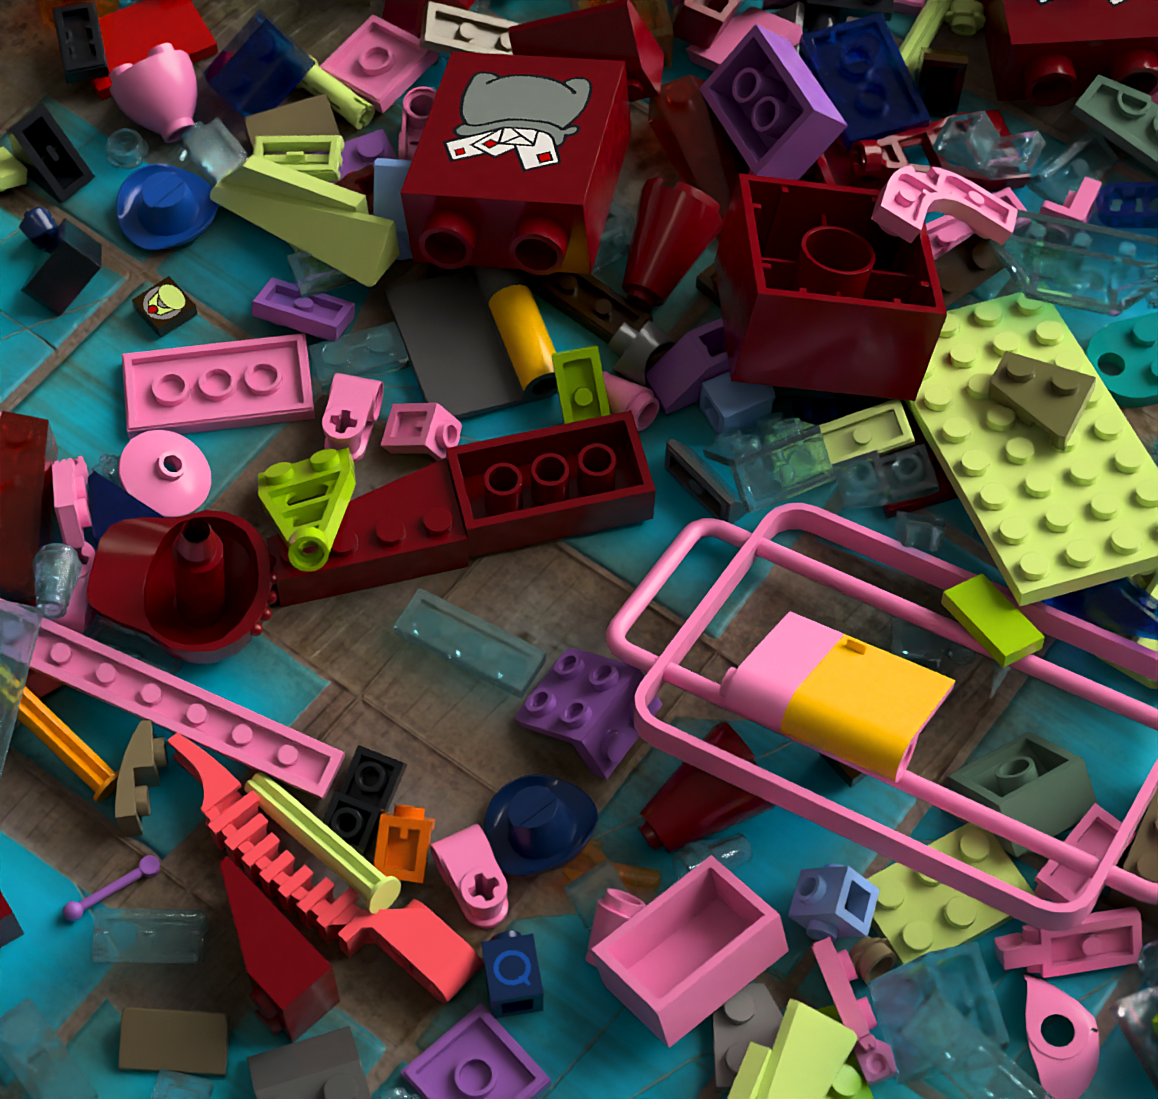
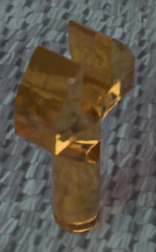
[563,840,661,897]

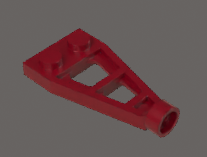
[850,110,1031,191]

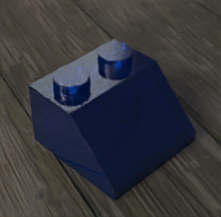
[203,8,316,118]

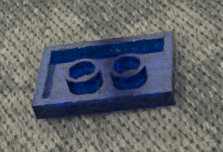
[799,13,931,151]

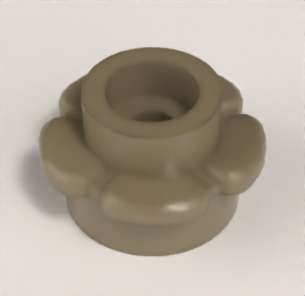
[849,936,897,985]

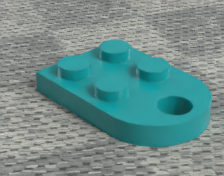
[1085,312,1158,408]

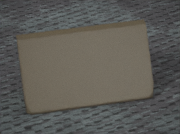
[243,94,340,155]
[118,1007,232,1077]

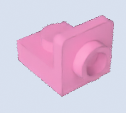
[1035,176,1102,248]
[380,403,462,461]

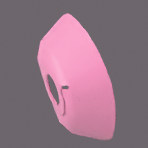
[1022,974,1100,1099]

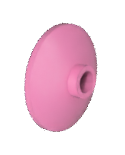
[118,430,211,518]

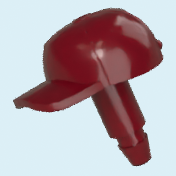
[86,510,277,664]

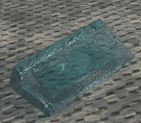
[1026,128,1120,206]

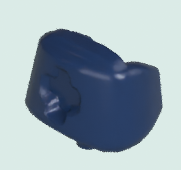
[19,207,58,249]

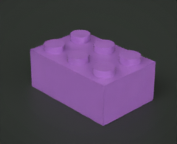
[699,24,848,180]

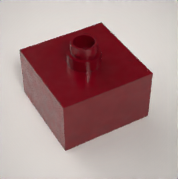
[714,173,947,401]

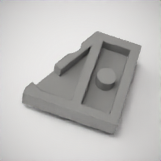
[711,983,783,1093]

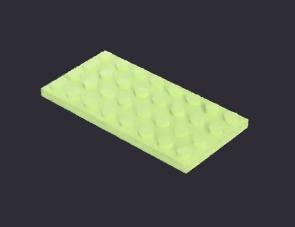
[904,287,1158,606]

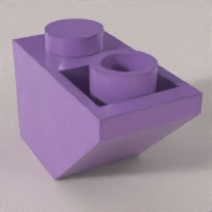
[645,318,730,415]

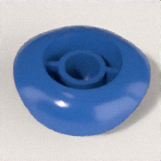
[116,164,219,250]

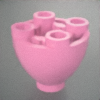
[109,43,197,143]

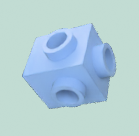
[788,863,880,943]

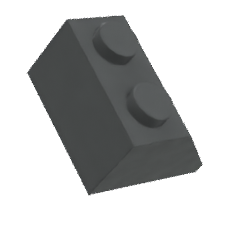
[247,1026,371,1099]

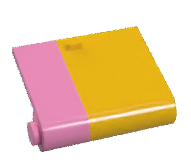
[719,611,956,782]

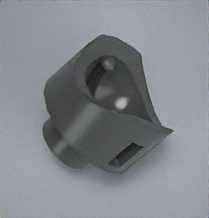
[607,321,677,386]

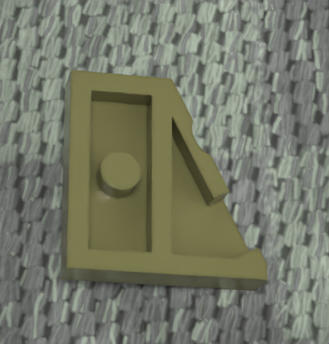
[988,351,1096,451]

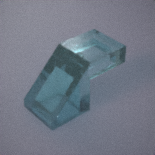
[932,110,1046,180]

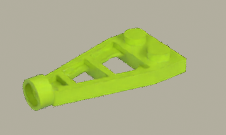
[258,447,356,572]

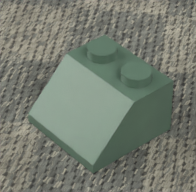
[947,731,1098,857]

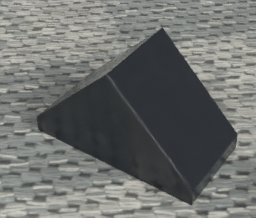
[6,104,95,203]
[21,218,102,316]

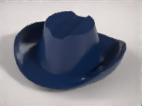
[484,774,598,876]

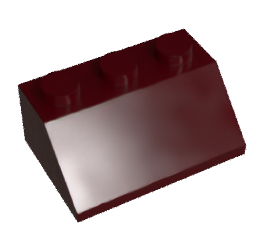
[508,0,664,102]

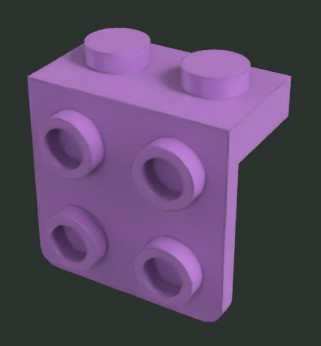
[515,648,663,779]

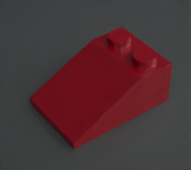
[219,856,340,1043]

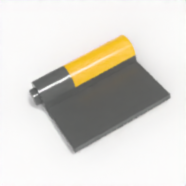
[384,266,558,420]

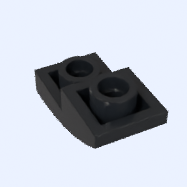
[322,745,408,857]

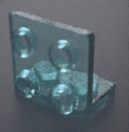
[703,412,836,514]

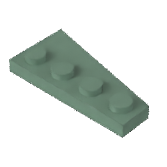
[1070,74,1158,174]

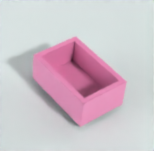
[591,855,789,1048]

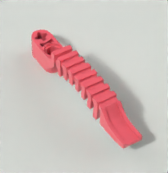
[167,733,483,1004]

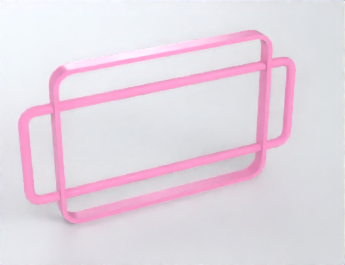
[605,503,1158,931]

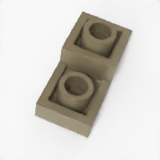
[115,720,168,837]

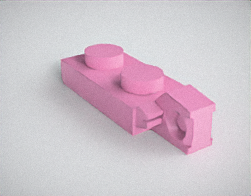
[52,456,91,550]
[994,906,1143,978]
[812,937,898,1087]

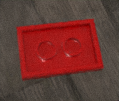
[89,0,219,101]

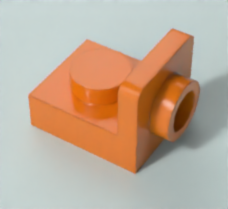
[374,804,436,883]

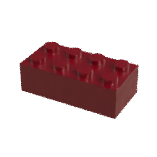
[445,411,656,558]

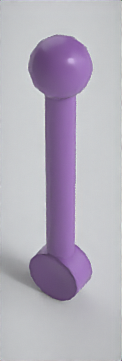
[62,855,160,922]

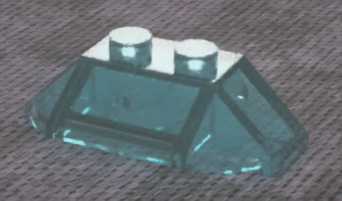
[989,209,1158,317]

